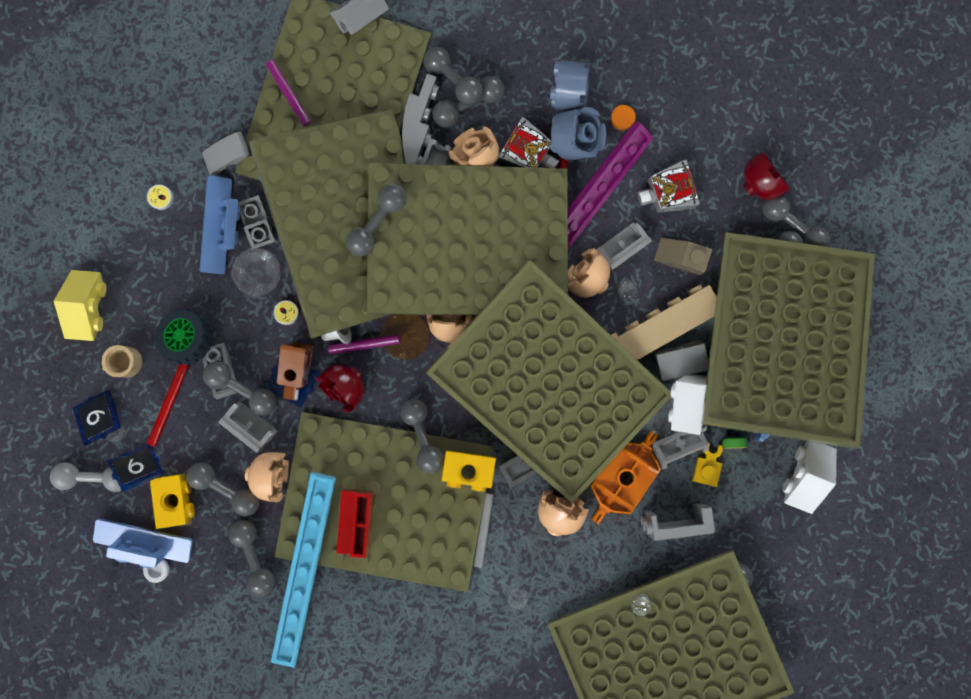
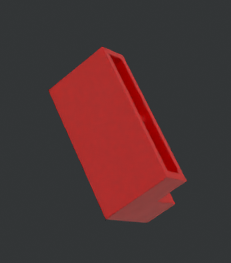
[336,490,374,558]

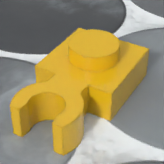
[692,442,723,487]

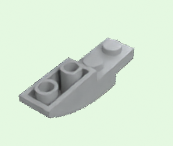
[402,74,440,164]

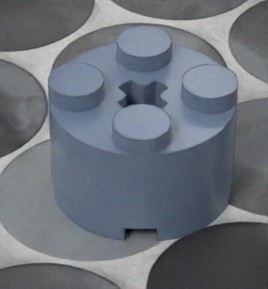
[550,60,591,111]
[550,107,606,160]

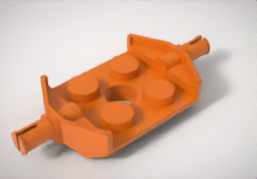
[589,430,661,525]

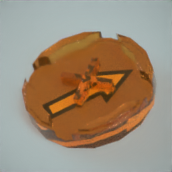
[381,314,430,360]

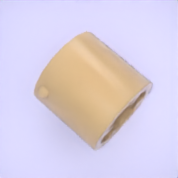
[102,345,143,378]

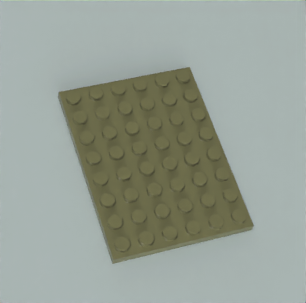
[235,0,431,181]
[249,109,406,338]
[367,163,568,315]
[701,232,875,449]
[425,259,671,503]
[275,412,494,592]
[548,549,795,699]

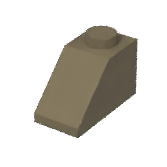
[654,238,712,276]

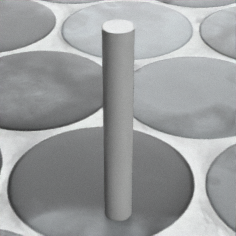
[473,493,494,568]

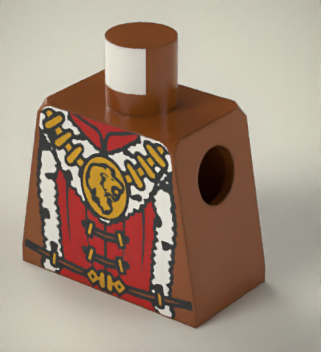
[277,341,314,400]

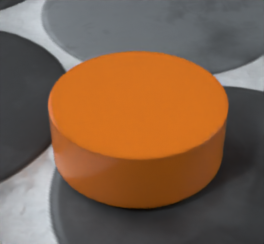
[611,105,636,131]

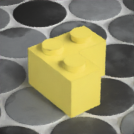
[54,270,106,341]

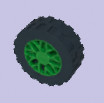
[155,308,213,365]

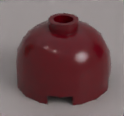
[743,151,789,200]
[315,364,365,413]

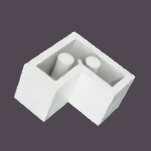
[668,374,707,435]
[782,441,837,514]

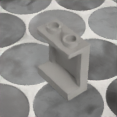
[641,503,715,541]

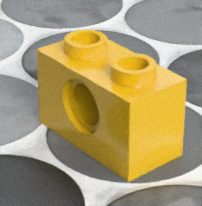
[442,450,496,492]
[150,473,195,529]

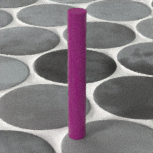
[265,59,311,126]
[328,334,401,354]

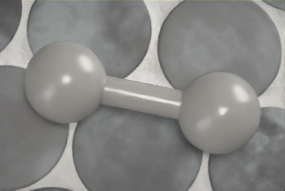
[50,462,131,492]

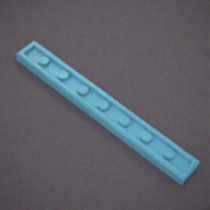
[271,471,336,668]

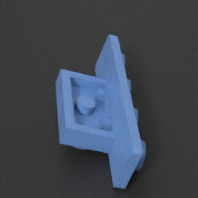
[200,175,240,275]
[93,518,193,568]

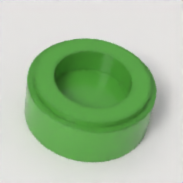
[722,437,748,449]

